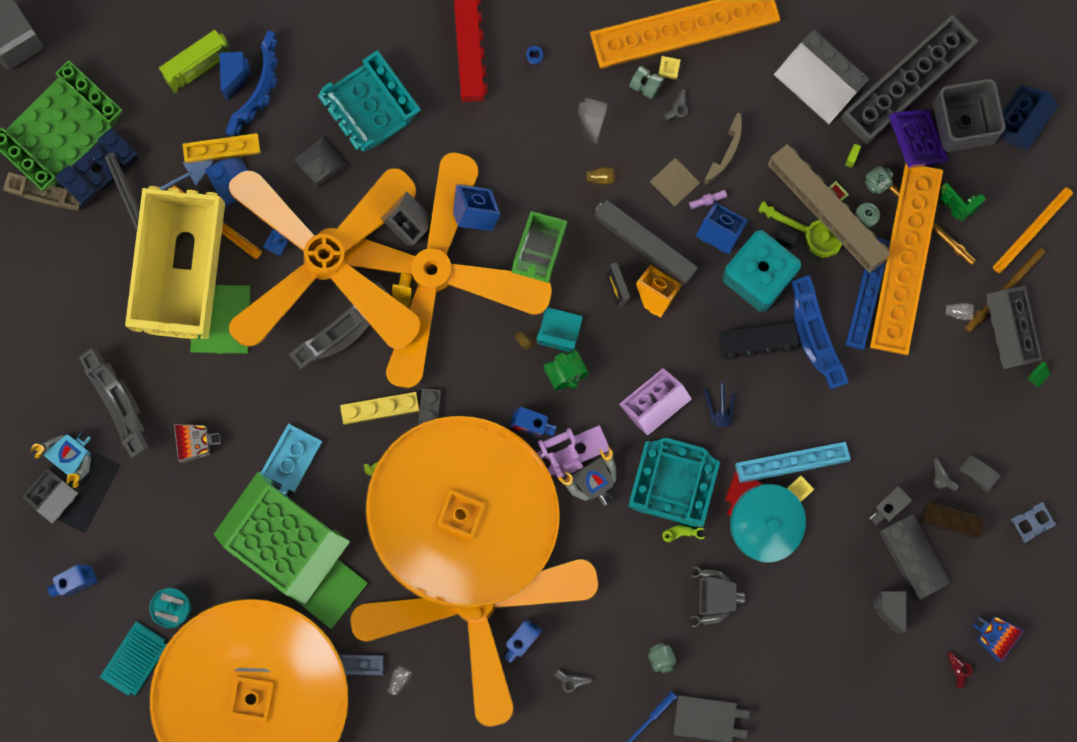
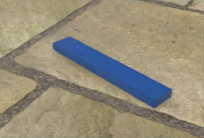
[845,237,890,350]

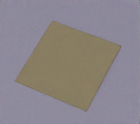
[650,158,700,207]

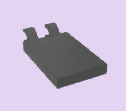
[673,696,750,742]

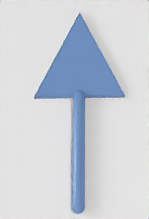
[160,161,214,190]

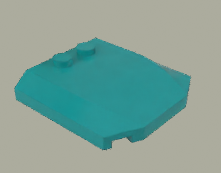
[628,438,720,527]

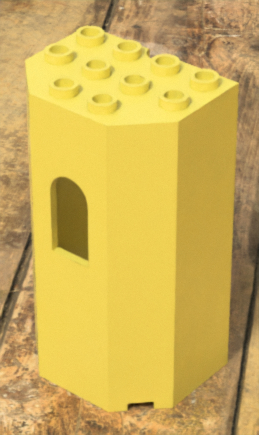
[125,186,225,339]

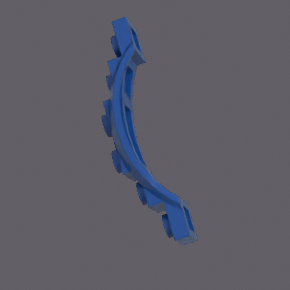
[225,30,278,137]
[791,275,849,390]

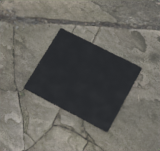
[51,447,120,533]

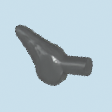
[663,89,688,121]
[933,458,959,491]
[554,669,592,693]

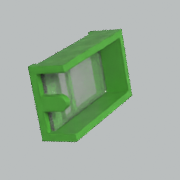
[512,211,567,283]

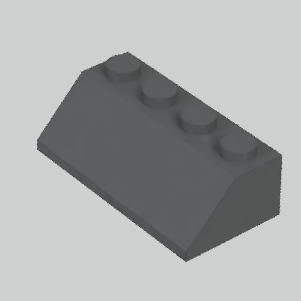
[986,286,1042,369]
[880,514,950,601]

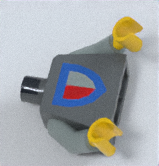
[558,446,616,507]

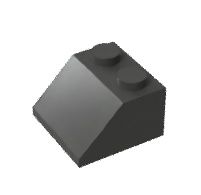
[22,468,78,523]
[873,591,906,634]

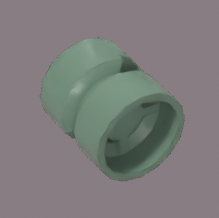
[629,66,664,100]

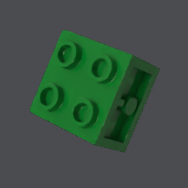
[938,182,986,222]

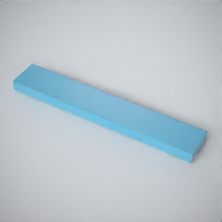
[735,442,851,483]

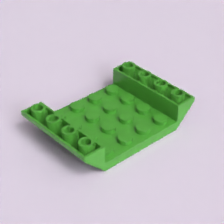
[0,60,123,191]
[214,472,351,604]

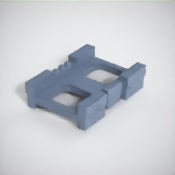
[1010,502,1056,543]

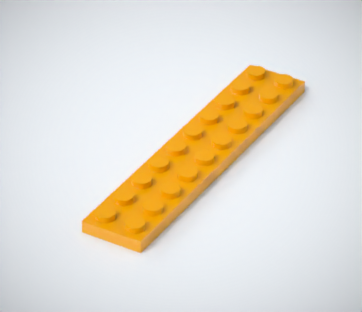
[590,0,780,69]
[870,163,943,356]

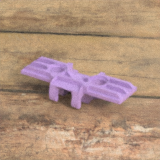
[536,425,609,478]

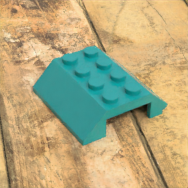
[318,50,421,152]

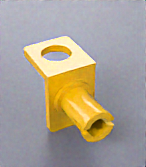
[392,273,412,309]

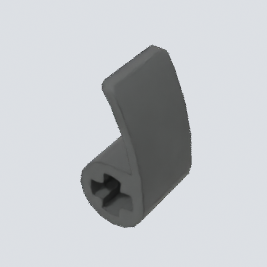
[959,456,1000,492]

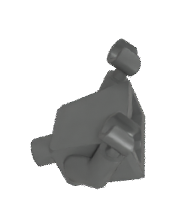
[690,566,745,627]

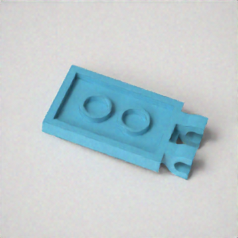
[261,424,322,496]

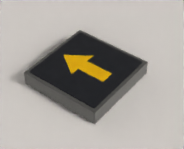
[605,262,630,309]

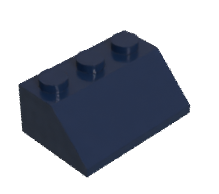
[1000,85,1058,150]

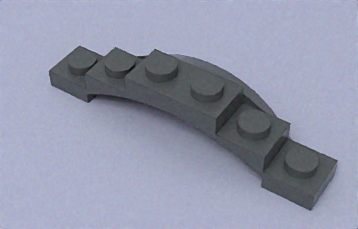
[289,281,391,370]
[79,347,149,458]

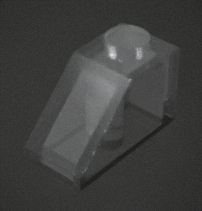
[578,98,608,144]

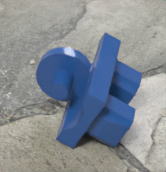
[263,228,289,257]

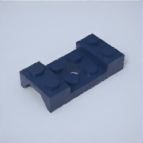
[55,128,138,208]

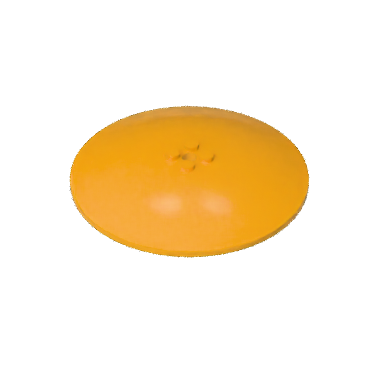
[366,416,559,608]
[150,600,348,742]

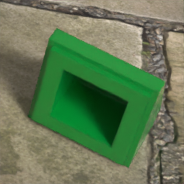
[1028,362,1050,387]

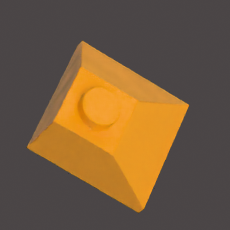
[636,264,683,318]

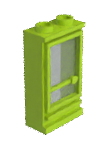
[159,30,230,93]

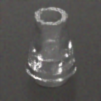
[946,302,974,321]
[387,665,412,696]

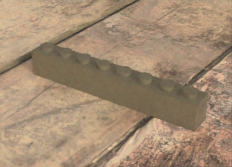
[768,144,890,273]

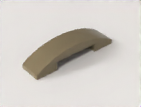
[704,113,742,185]
[3,172,80,211]

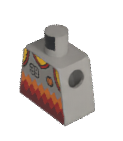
[174,425,221,463]

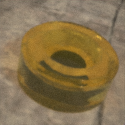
[514,331,533,350]

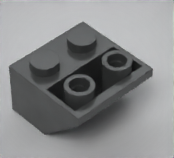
[380,192,432,246]

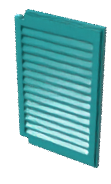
[100,621,167,696]

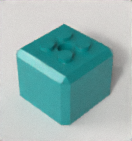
[722,230,801,312]

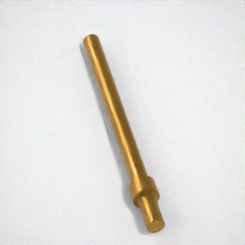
[888,183,976,265]
[964,248,1046,333]

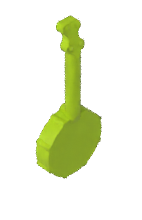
[758,202,842,258]

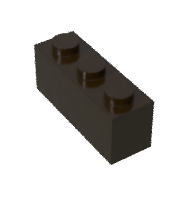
[920,502,985,539]

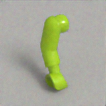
[662,525,706,542]

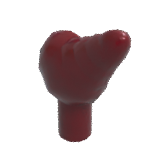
[947,652,972,688]

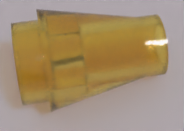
[586,166,615,185]

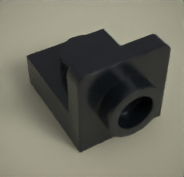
[775,225,799,250]

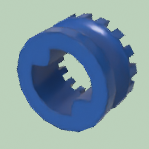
[526,46,543,65]

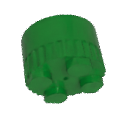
[543,349,589,391]

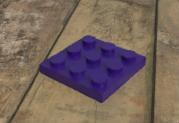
[889,109,949,168]

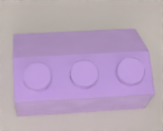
[619,368,691,436]

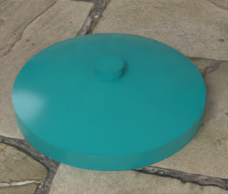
[730,484,806,562]

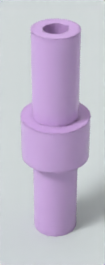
[689,190,727,210]

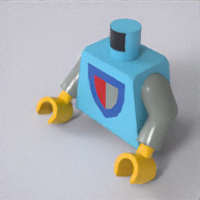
[30,431,91,488]

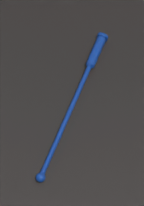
[627,691,678,742]

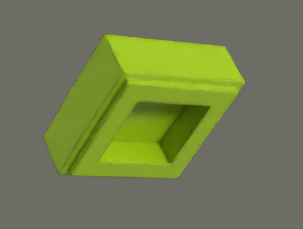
[845,144,861,168]

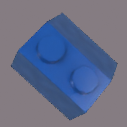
[220,52,251,100]
[205,157,248,207]
[453,184,500,231]
[696,202,749,254]

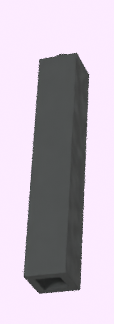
[594,200,698,286]

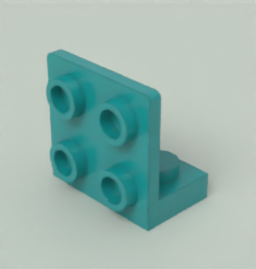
[536,307,583,352]

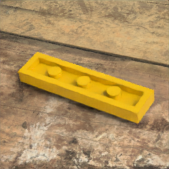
[183,133,261,164]

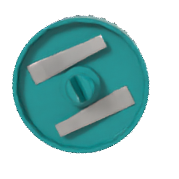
[150,588,192,629]

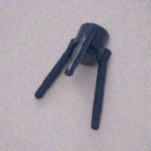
[704,381,736,427]

